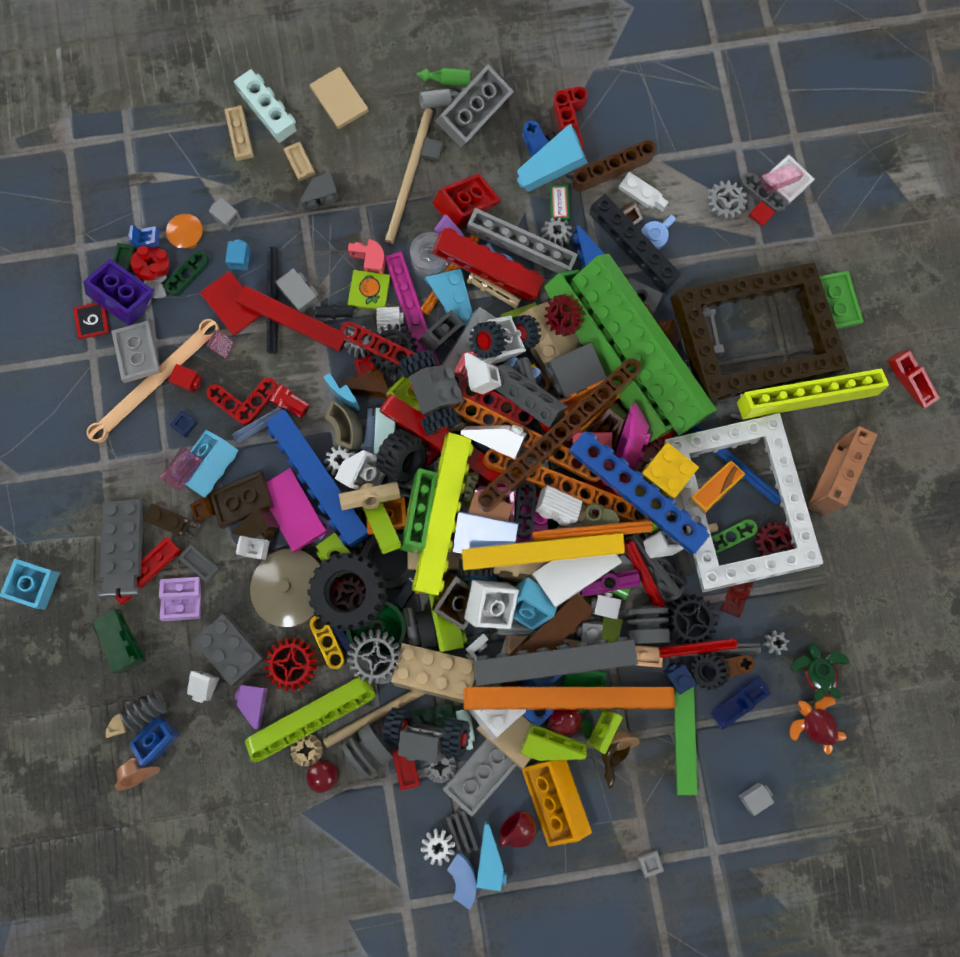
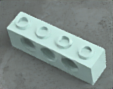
[234,69,296,143]

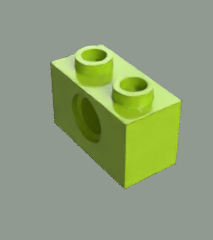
[316,532,351,579]

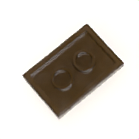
[209,471,274,529]

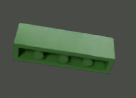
[400,468,438,554]

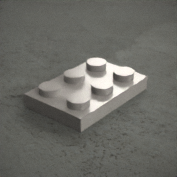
[111,321,161,383]

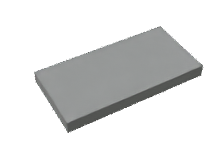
[442,739,517,817]

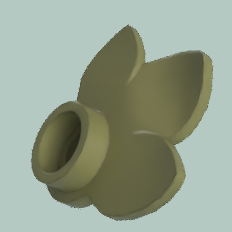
[581,503,620,527]

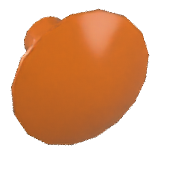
[166,214,203,249]

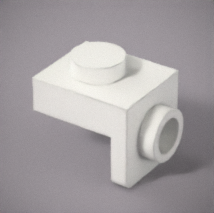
[236,536,270,560]

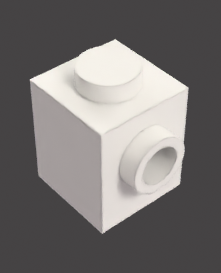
[590,592,621,619]

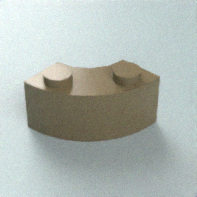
[325,400,363,450]

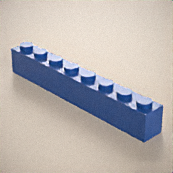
[266,409,371,548]

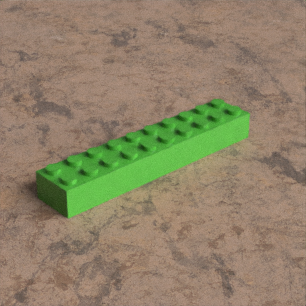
[572,254,717,435]
[544,269,674,443]

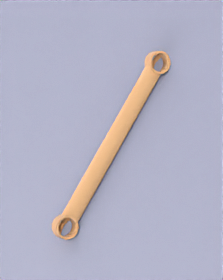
[87,319,220,443]

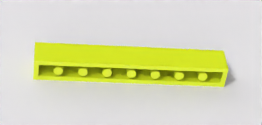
[737,369,889,419]
[412,433,473,595]

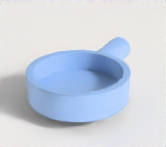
[641,215,676,249]

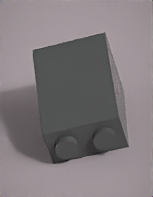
[545,343,607,399]

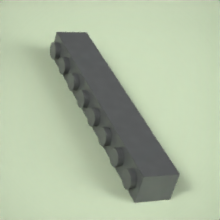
[472,637,638,687]

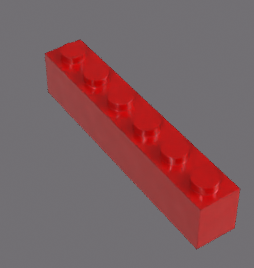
[431,227,544,302]

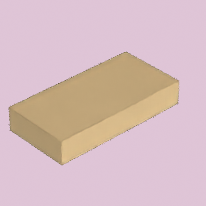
[284,141,316,182]

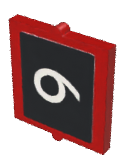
[73,303,110,340]

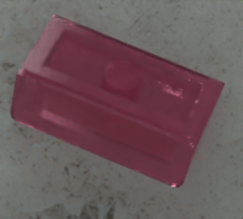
[759,164,803,193]

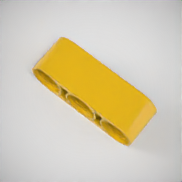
[310,616,346,669]

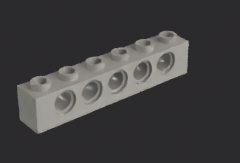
[466,208,578,273]

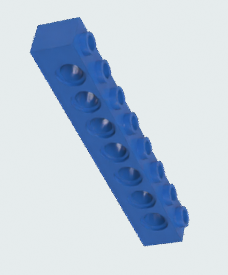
[568,431,710,554]

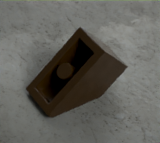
[231,508,280,540]

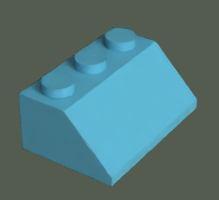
[173,430,239,498]

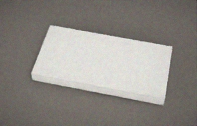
[532,554,622,608]

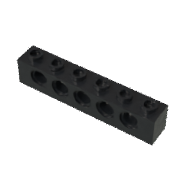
[589,194,681,292]

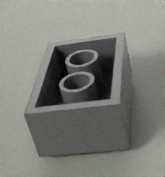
[193,614,266,686]

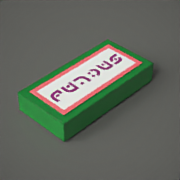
[549,185,570,222]

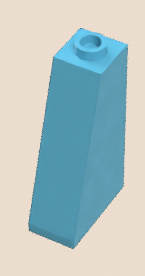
[517,124,588,192]

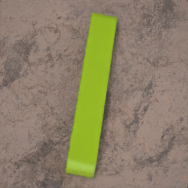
[245,676,375,762]

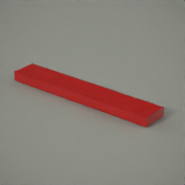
[236,285,347,352]

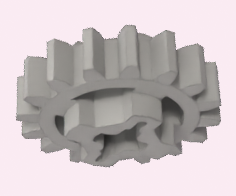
[706,181,747,221]

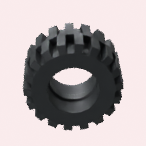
[376,429,428,483]

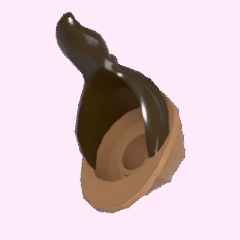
[602,730,640,789]

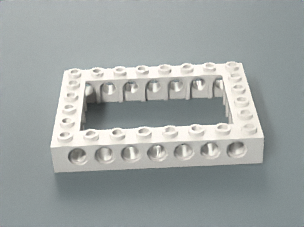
[664,413,823,593]

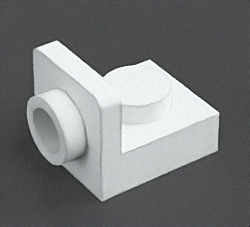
[465,634,489,661]

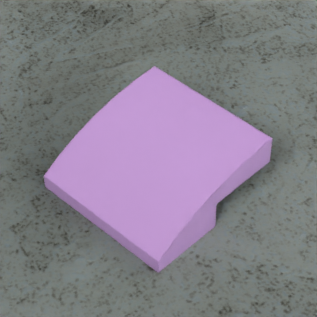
[159,577,201,621]

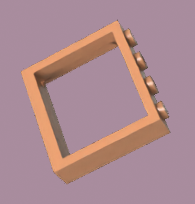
[807,426,877,516]

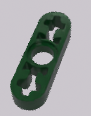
[165,251,209,297]

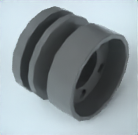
[627,606,670,644]
[341,724,394,779]

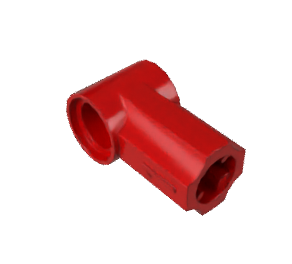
[269,384,310,418]

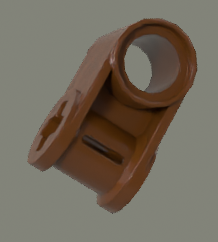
[723,655,755,679]

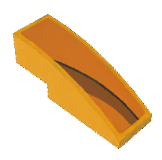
[690,461,745,514]

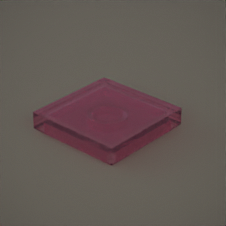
[160,447,202,491]

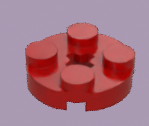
[130,246,170,281]

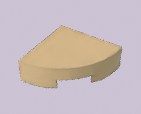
[106,714,128,738]

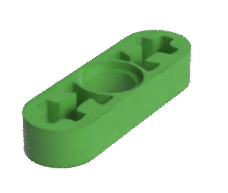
[712,519,758,554]

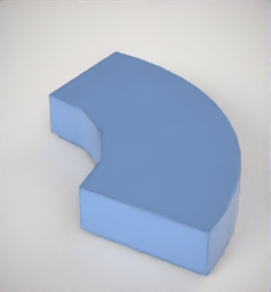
[447,851,477,910]

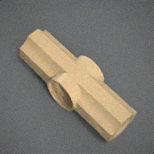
[339,482,400,511]

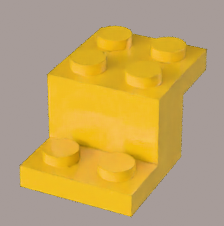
[635,442,699,510]

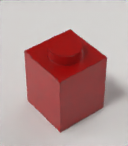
[168,364,201,394]

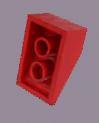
[432,173,501,228]

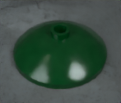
[346,600,406,658]

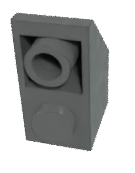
[301,173,339,211]

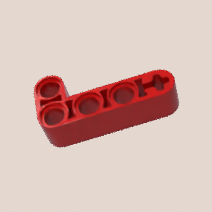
[553,86,588,151]

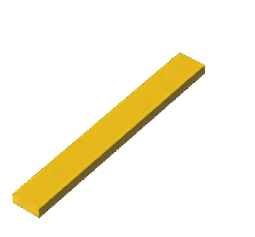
[461,532,625,570]

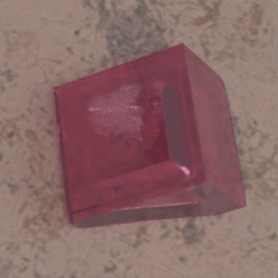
[206,330,235,358]

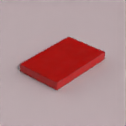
[200,271,262,337]

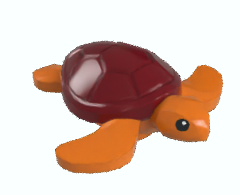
[789,697,846,754]

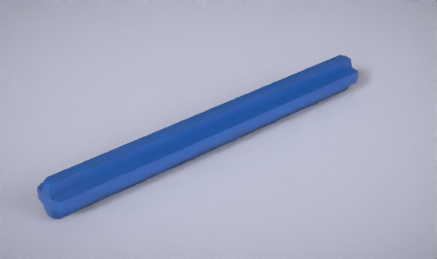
[690,424,781,504]

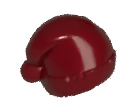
[498,810,536,848]

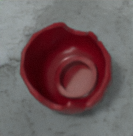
[306,760,339,793]

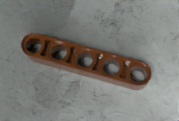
[572,140,656,192]

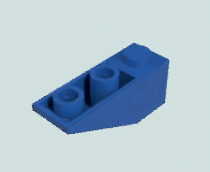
[572,225,604,270]

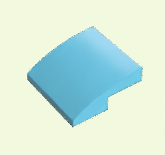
[323,373,360,412]

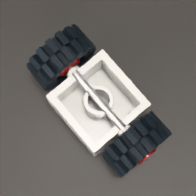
[469,315,541,364]

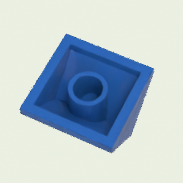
[129,716,180,768]

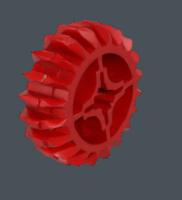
[264,638,318,692]

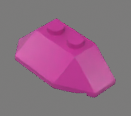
[609,402,651,474]

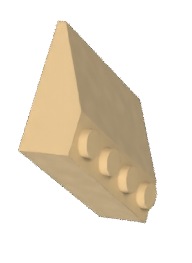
[518,301,583,386]

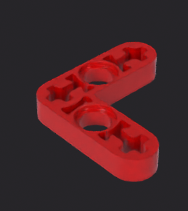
[206,378,278,425]

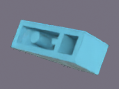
[476,821,507,891]

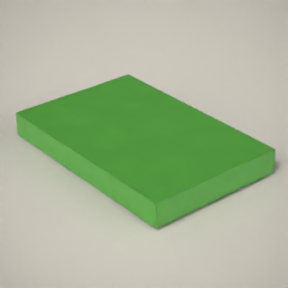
[820,271,864,329]

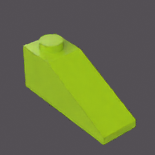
[520,723,587,761]

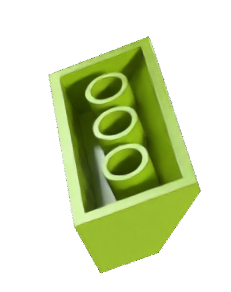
[429,570,467,653]

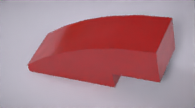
[887,350,940,409]

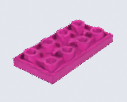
[267,468,327,553]

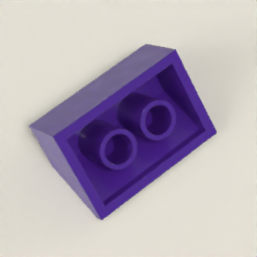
[83,259,154,326]

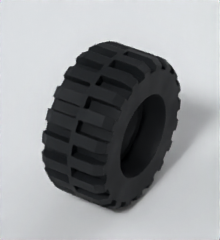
[307,553,388,631]

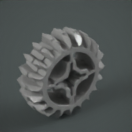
[347,629,401,684]

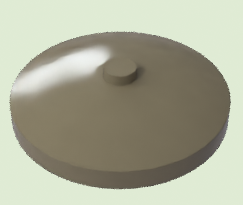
[250,549,321,628]

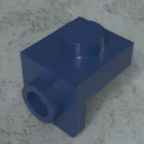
[663,661,696,695]

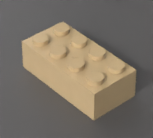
[391,643,476,703]

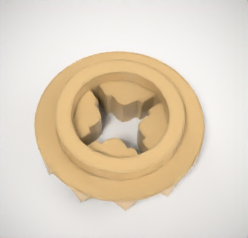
[290,734,322,766]

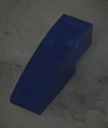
[710,675,771,730]

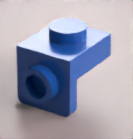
[128,225,160,248]

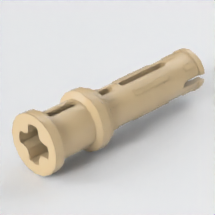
[467,273,522,309]

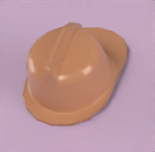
[114,758,160,791]

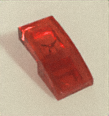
[721,581,754,618]

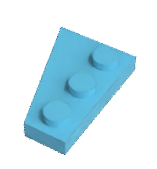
[424,269,473,327]

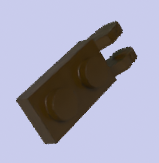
[143,503,200,540]

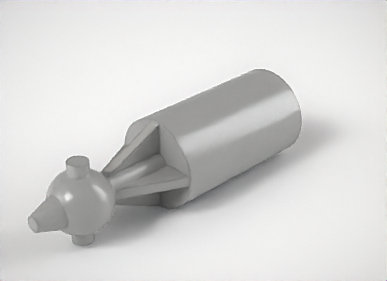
[419,87,465,109]

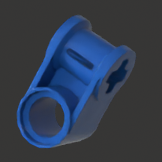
[522,120,549,157]

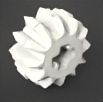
[324,445,355,476]
[421,829,455,865]

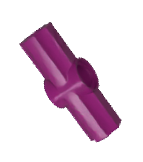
[580,569,640,597]

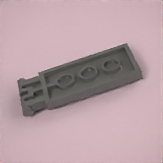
[99,499,143,598]

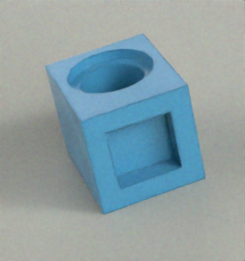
[225,240,250,270]

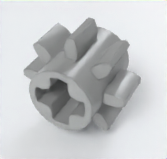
[763,631,790,655]

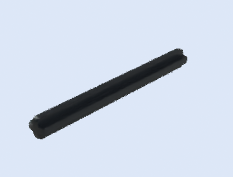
[267,246,278,354]

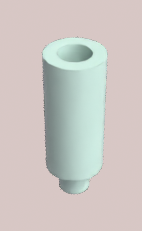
[456,709,475,750]

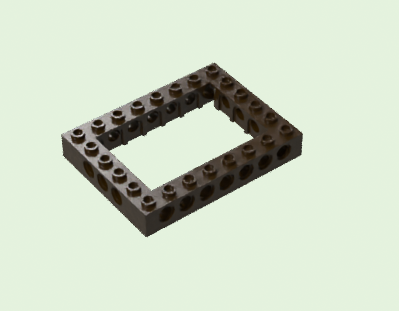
[670,262,849,402]

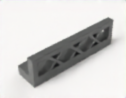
[624,532,687,604]

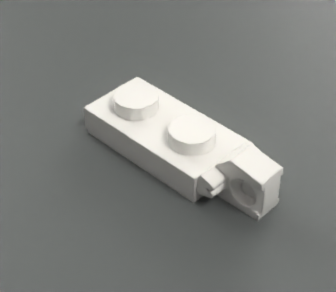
[618,172,668,212]

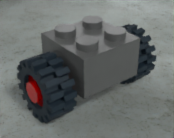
[399,350,464,436]
[383,707,470,765]

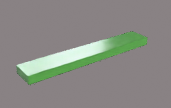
[674,673,698,795]

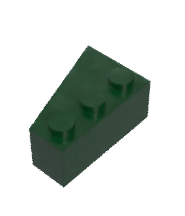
[93,609,146,673]

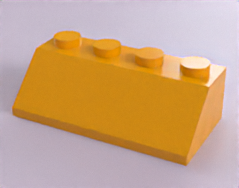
[521,760,592,847]

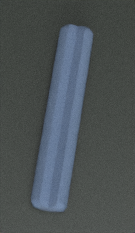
[232,407,283,443]

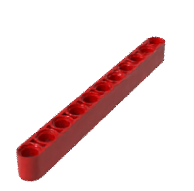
[340,322,533,427]
[379,394,558,525]

